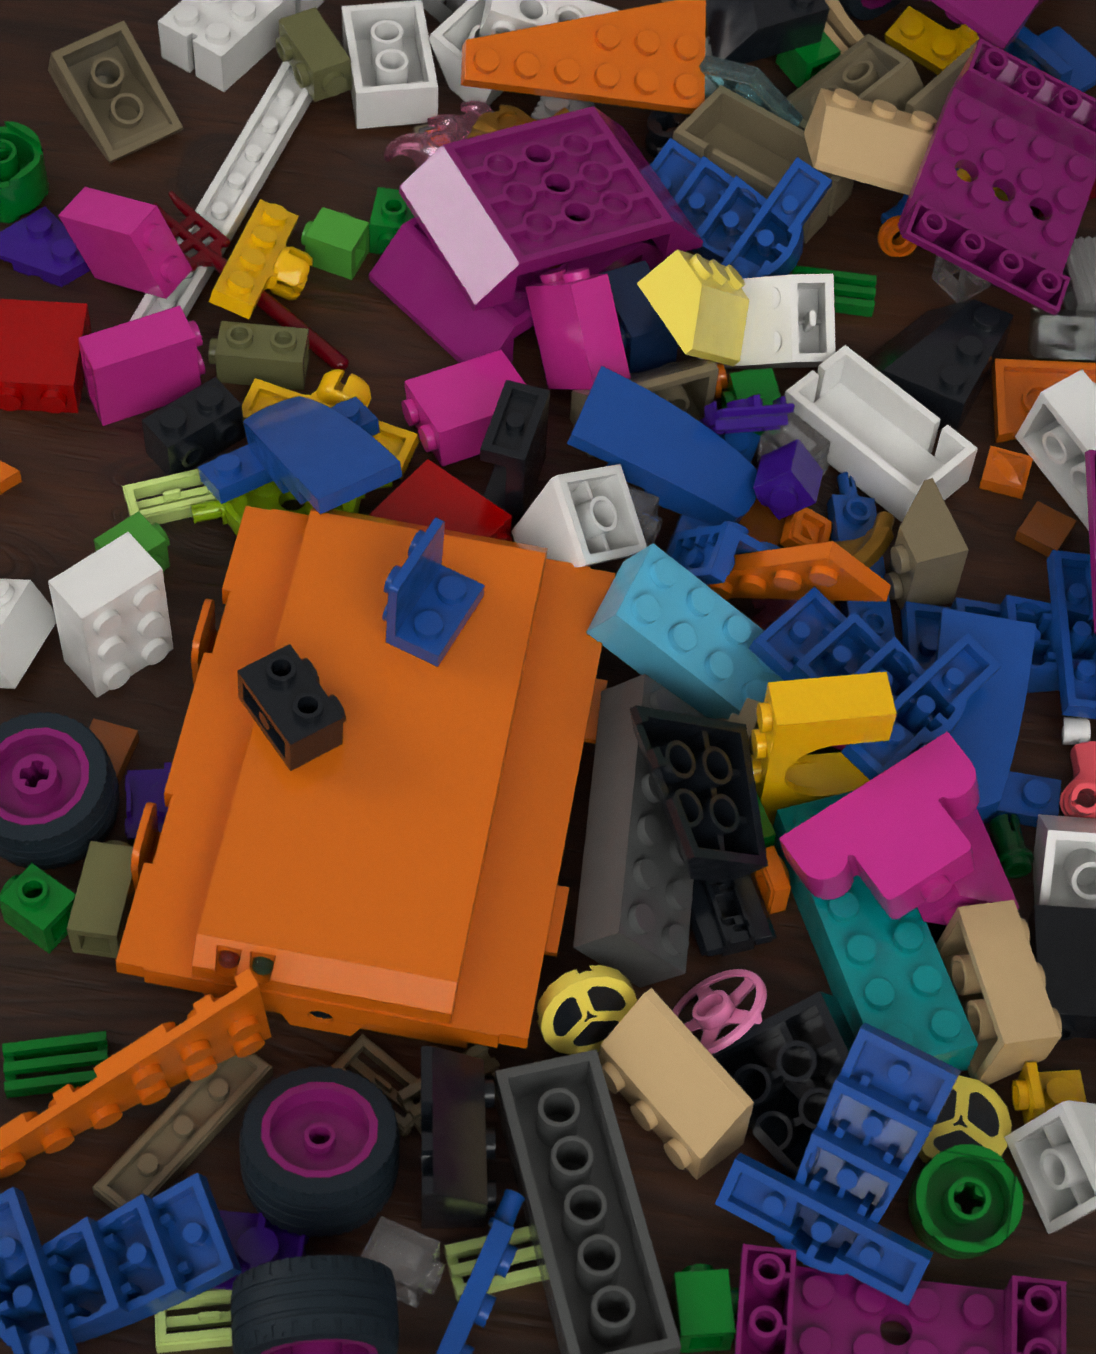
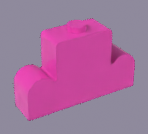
[779,731,980,919]

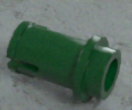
[989,814,1034,879]

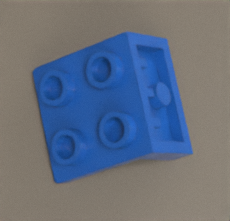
[1004,26,1096,92]
[382,517,485,667]
[668,521,780,585]

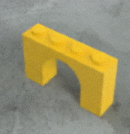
[751,672,897,824]

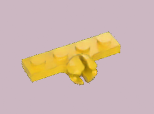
[885,6,999,75]
[209,199,313,319]
[242,369,419,479]

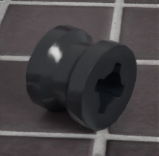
[645,110,686,158]

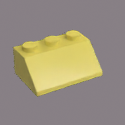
[637,249,749,366]

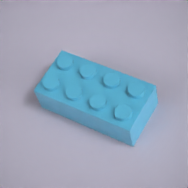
[586,543,784,719]

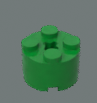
[0,121,49,223]
[908,1144,1023,1259]

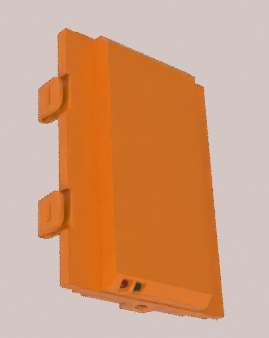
[116,506,616,1049]

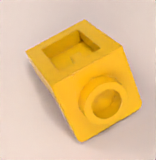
[1012,1062,1087,1125]

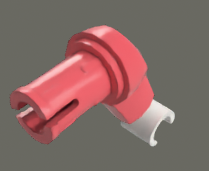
[1060,717,1096,819]

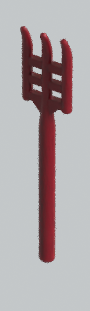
[153,191,349,371]

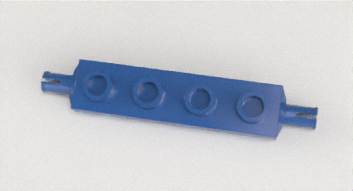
[826,472,895,643]
[436,1189,525,1354]

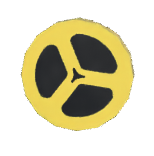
[537,965,637,1055]
[918,1075,1012,1164]

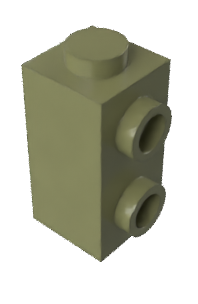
[275,7,352,102]
[208,321,310,390]
[67,840,135,958]

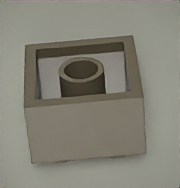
[884,478,969,611]

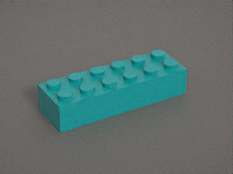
[773,791,978,1072]

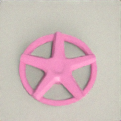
[672,969,767,1054]

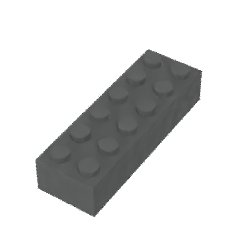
[573,674,706,988]
[494,1049,681,1354]

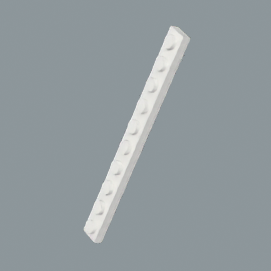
[130,61,313,321]

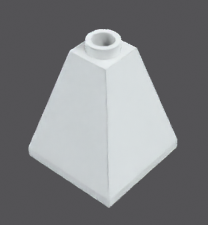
[512,464,647,567]
[1004,1100,1096,1234]

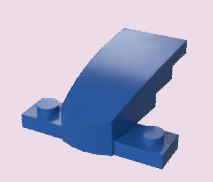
[650,138,832,279]
[567,366,761,554]
[198,396,403,515]
[901,550,1096,719]
[749,586,1002,780]
[934,608,1061,827]
[715,1022,961,1306]
[0,1172,242,1354]

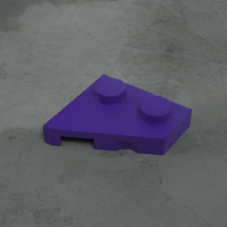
[0,206,91,287]

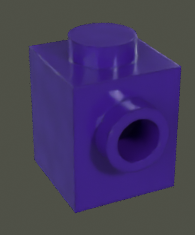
[753,439,823,520]

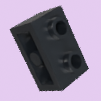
[142,377,245,476]
[237,644,346,771]

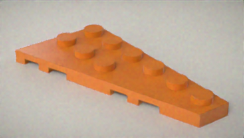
[461,0,706,115]
[0,968,272,1178]

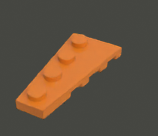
[992,359,1096,443]
[707,541,891,602]

